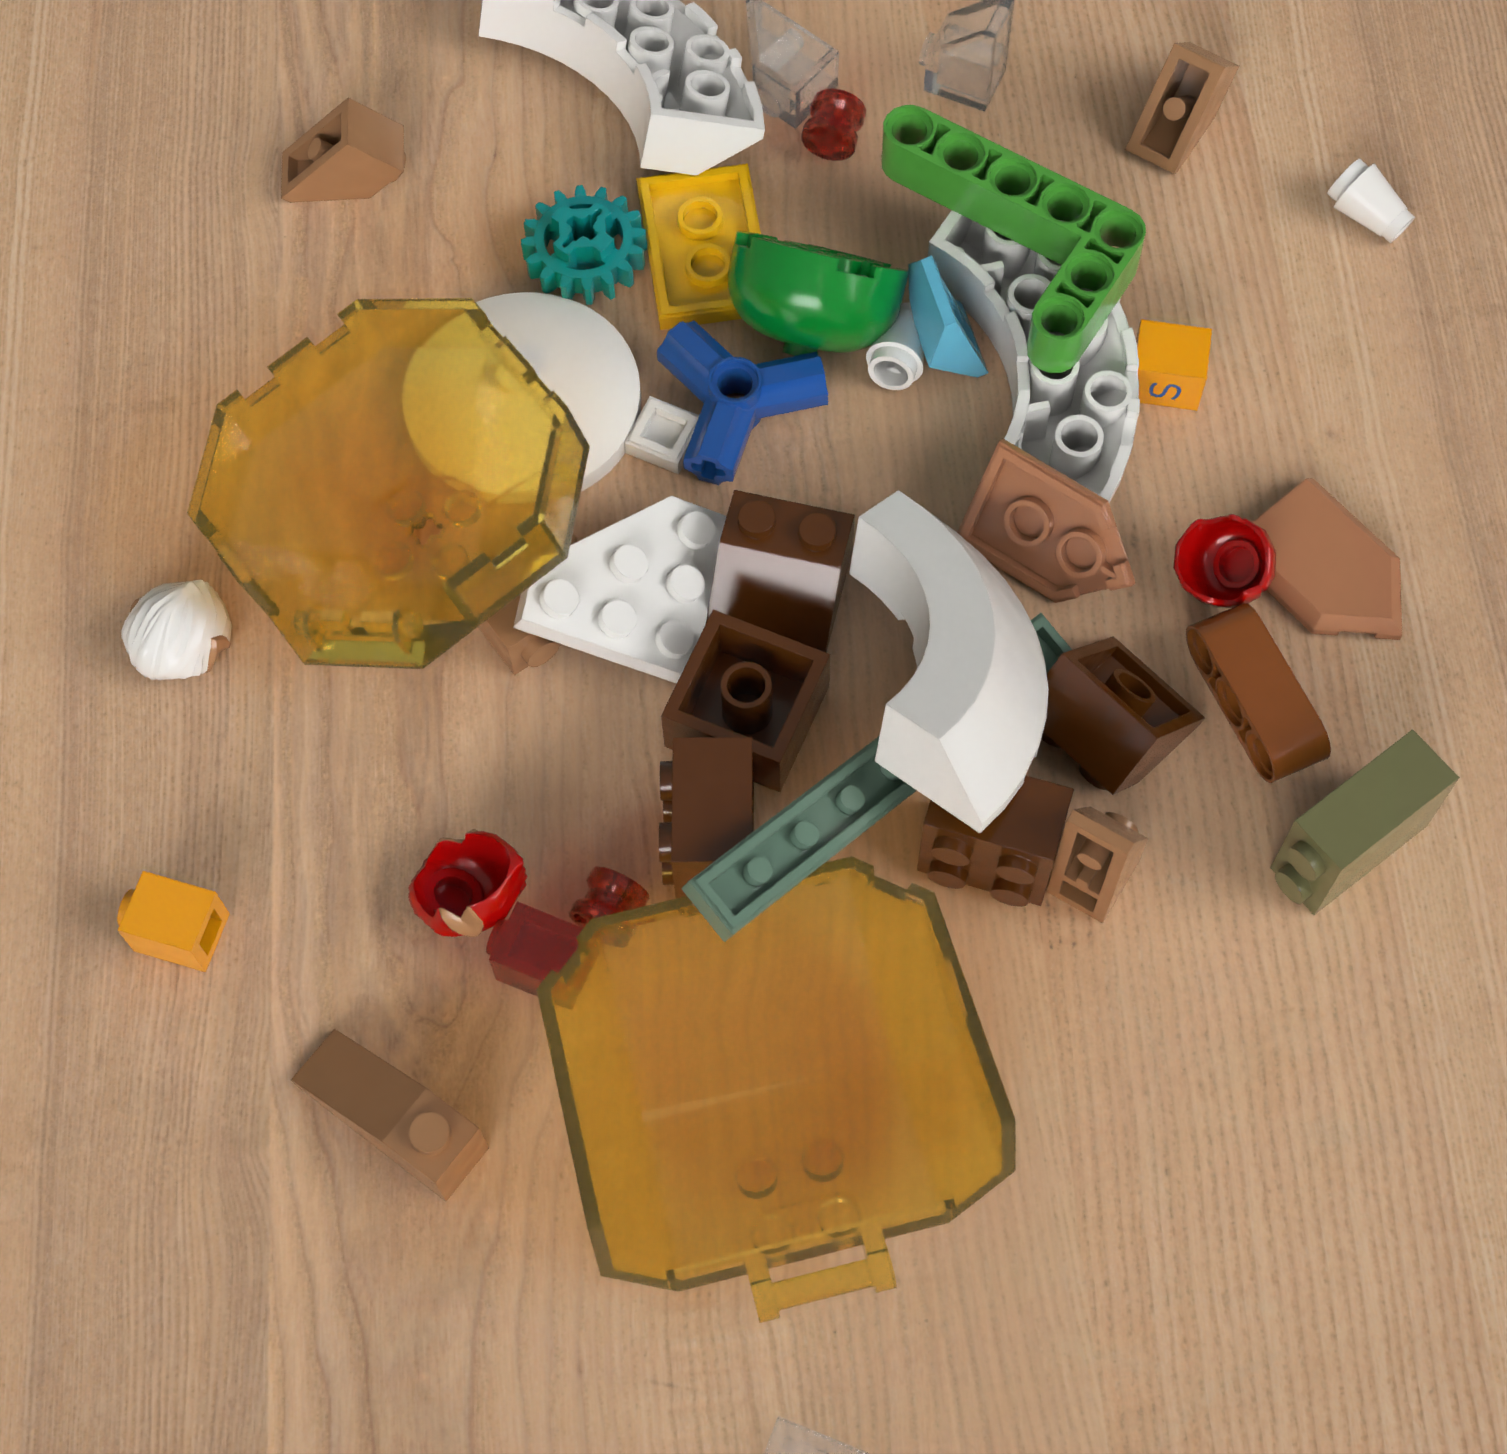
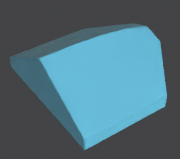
[908,255,988,378]

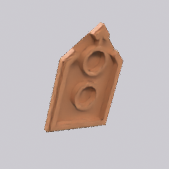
[957,438,1136,603]
[1253,478,1402,640]

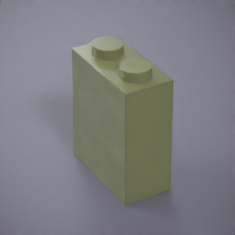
[1270,729,1460,915]

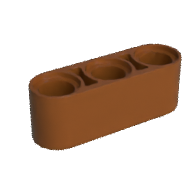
[1186,603,1331,783]

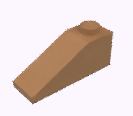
[1046,806,1148,923]
[291,1028,489,1201]

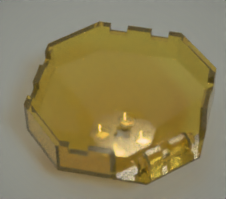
[187,298,590,669]

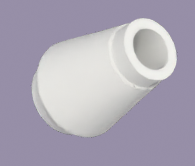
[1327,159,1415,243]
[866,302,924,390]

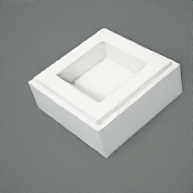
[624,396,699,474]

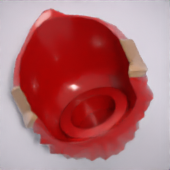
[408,829,528,937]

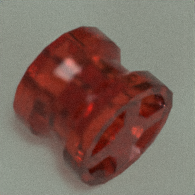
[801,88,866,161]
[568,866,650,945]

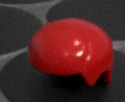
[1173,514,1276,608]

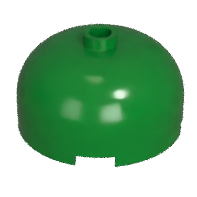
[728,231,909,356]

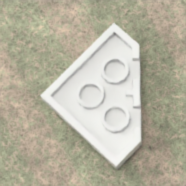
[513,496,726,684]

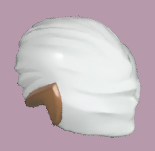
[121,580,232,680]

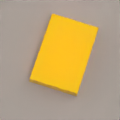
[636,163,761,330]

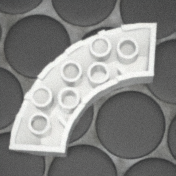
[479,0,765,176]
[928,210,1140,503]
[849,490,1049,833]

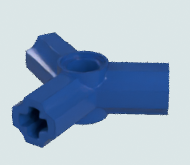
[657,321,828,485]

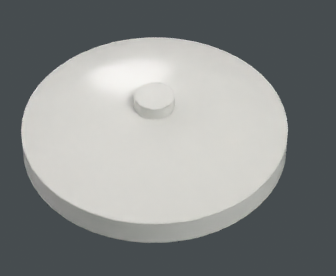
[404,292,641,507]

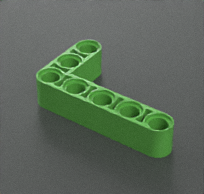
[881,105,1146,373]

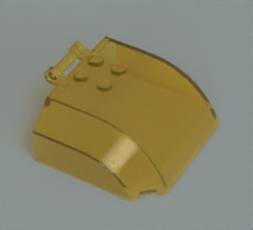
[536,856,1016,1323]

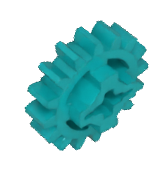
[521,185,648,305]

